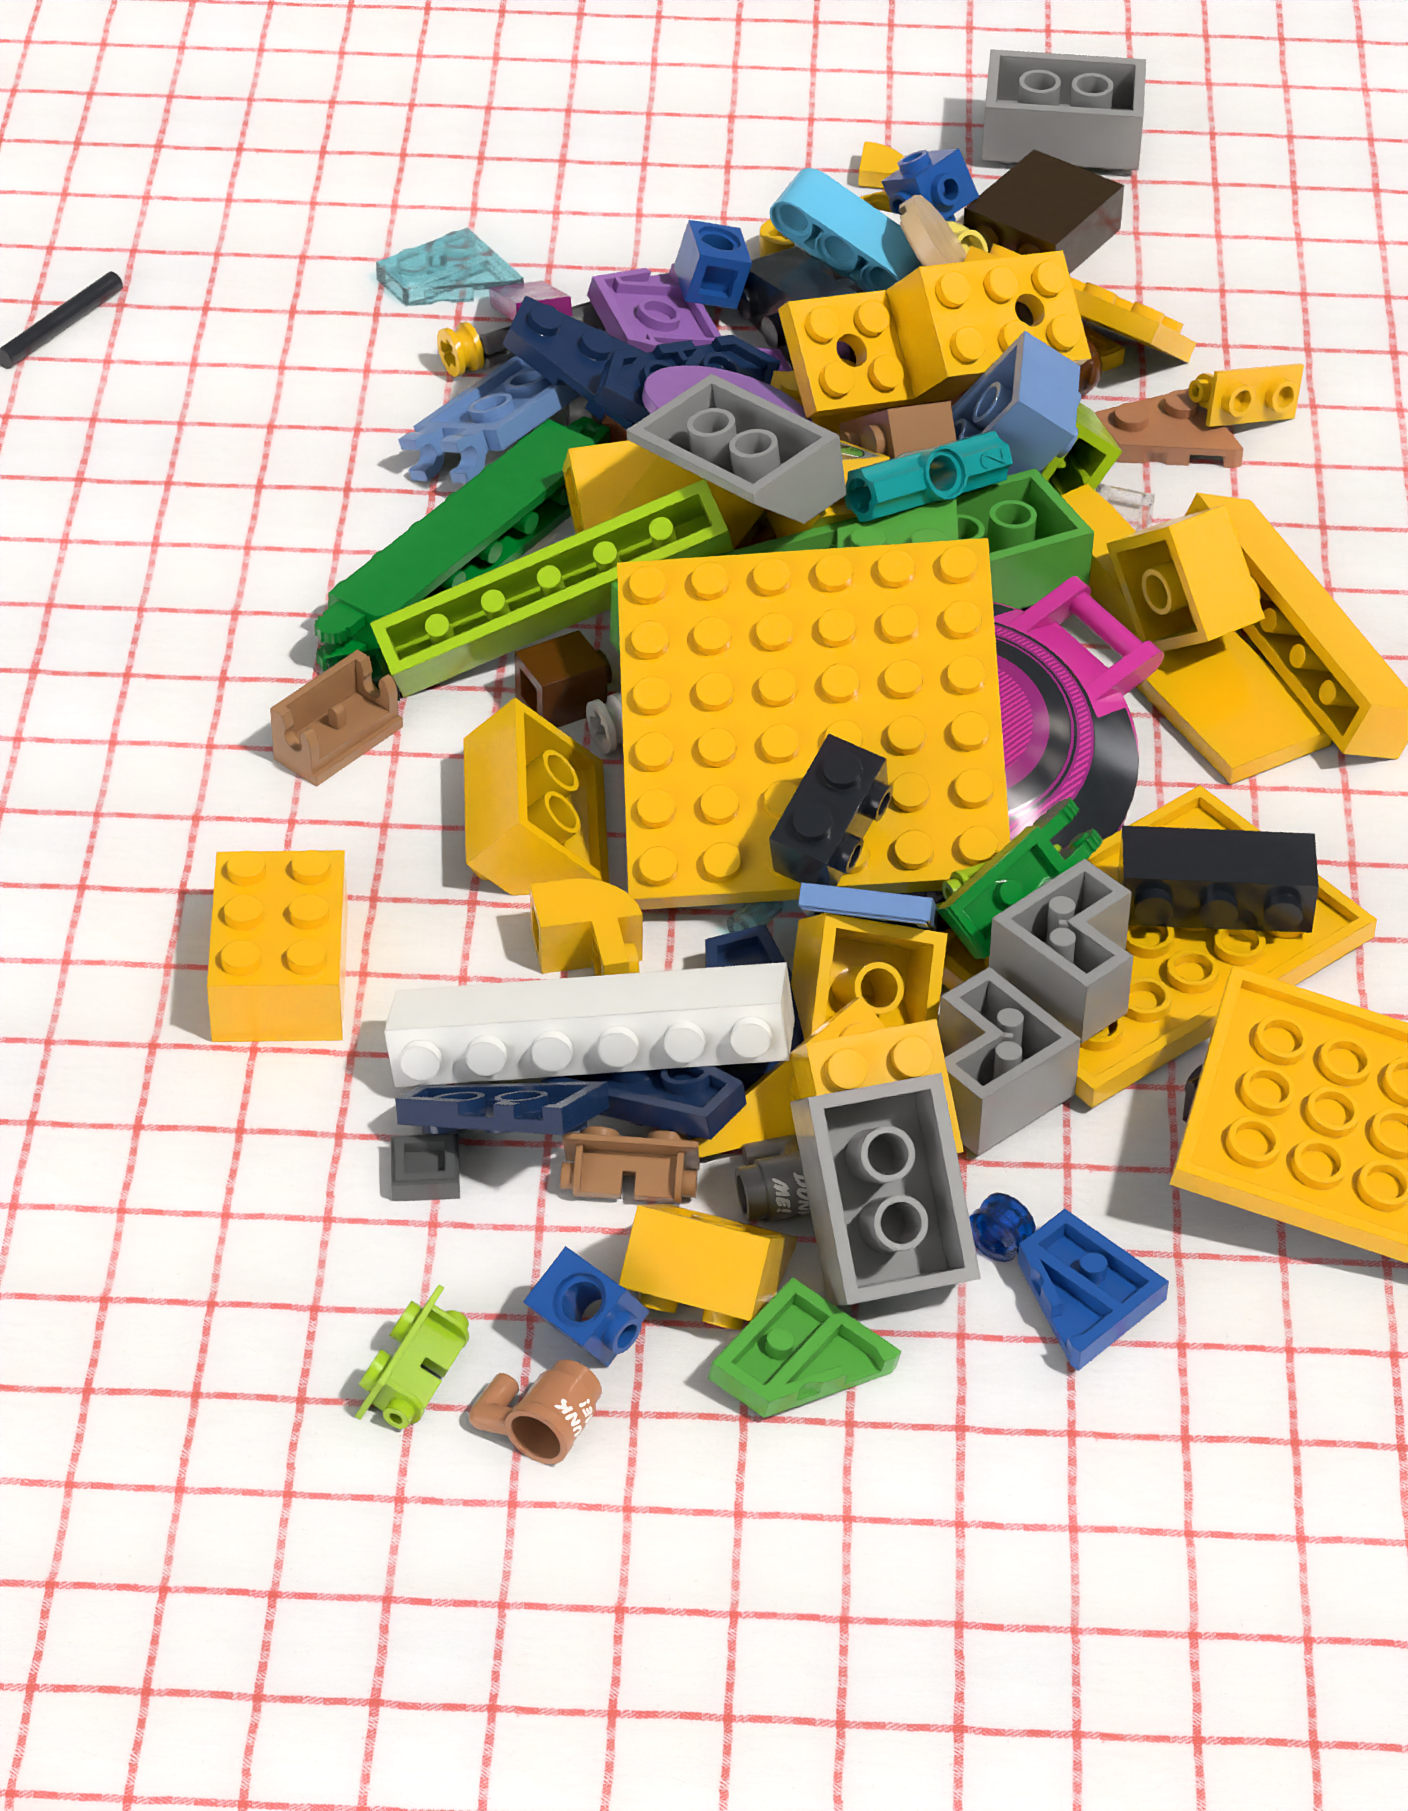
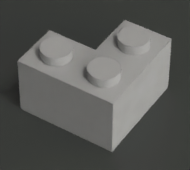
[989,859,1133,1044]
[938,967,1081,1156]

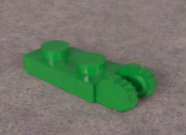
[937,797,1103,959]

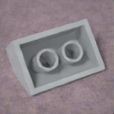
[626,374,846,524]

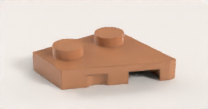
[1094,389,1244,468]

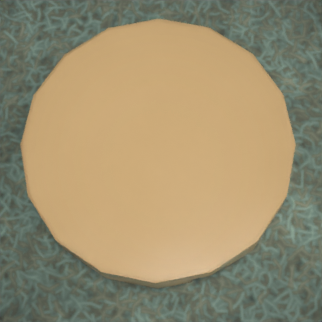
[898,195,967,266]

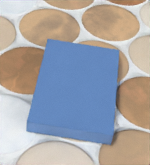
[798,882,941,932]

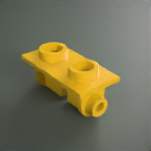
[1188,363,1304,427]

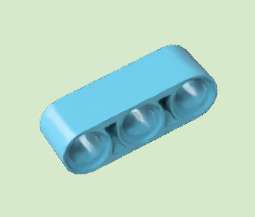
[769,168,923,292]

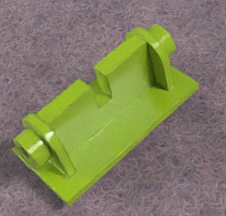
[355,1284,470,1429]

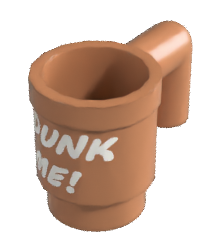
[469,1359,602,1464]

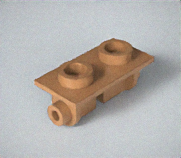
[560,1126,700,1204]

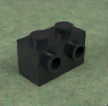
[769,733,893,886]

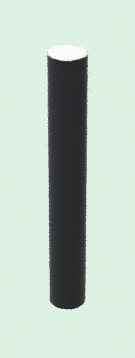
[0,271,123,369]

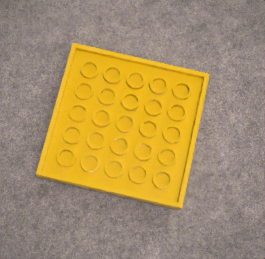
[617,538,1010,910]

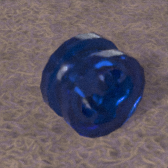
[969,1192,1036,1262]

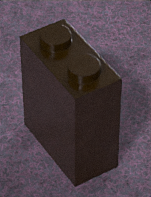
[964,149,1124,275]

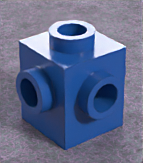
[881,148,979,221]

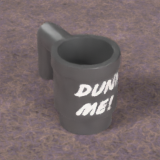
[735,1135,811,1222]

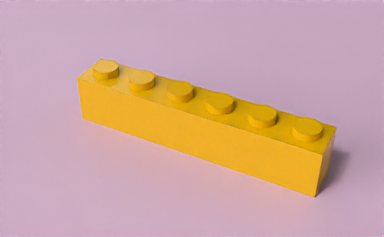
[1184,493,1408,759]

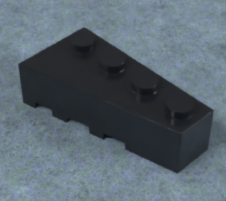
[737,246,858,371]

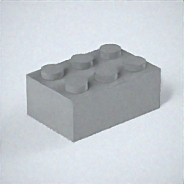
[982,49,1146,172]
[790,1073,981,1306]

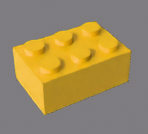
[207,850,348,1042]

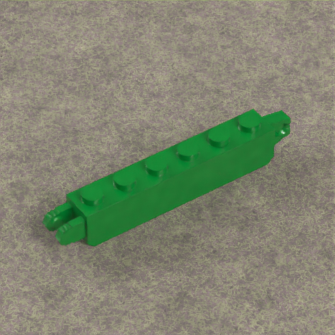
[314,416,610,672]

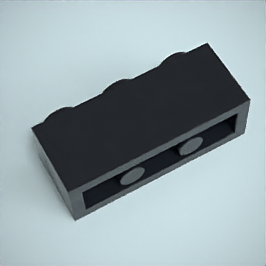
[1118,825,1319,933]

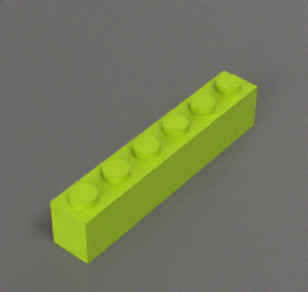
[370,479,734,698]

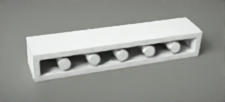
[384,962,795,1087]

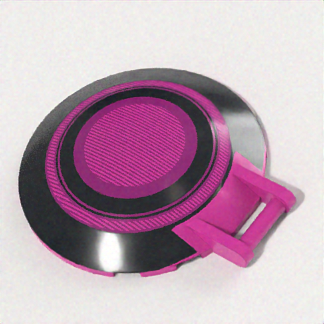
[896,576,1164,903]

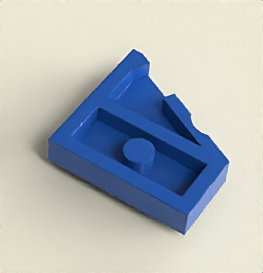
[1017,1208,1169,1371]

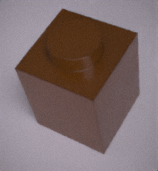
[514,630,612,728]

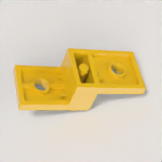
[778,250,1091,419]

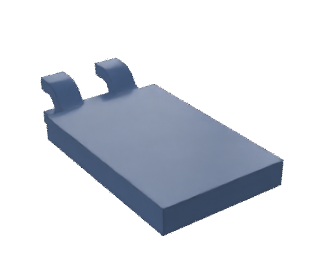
[398,355,580,484]

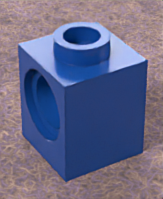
[674,220,752,309]
[523,1246,650,1367]

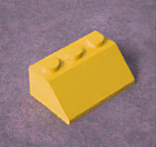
[463,697,609,895]

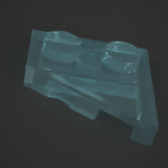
[376,227,524,306]

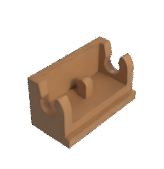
[270,650,403,787]

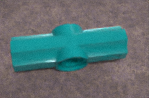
[844,431,1013,522]

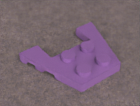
[587,263,792,372]

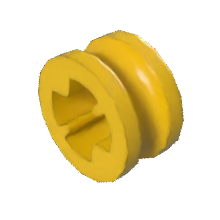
[437,321,484,377]

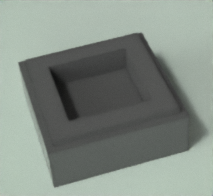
[391,1134,460,1202]

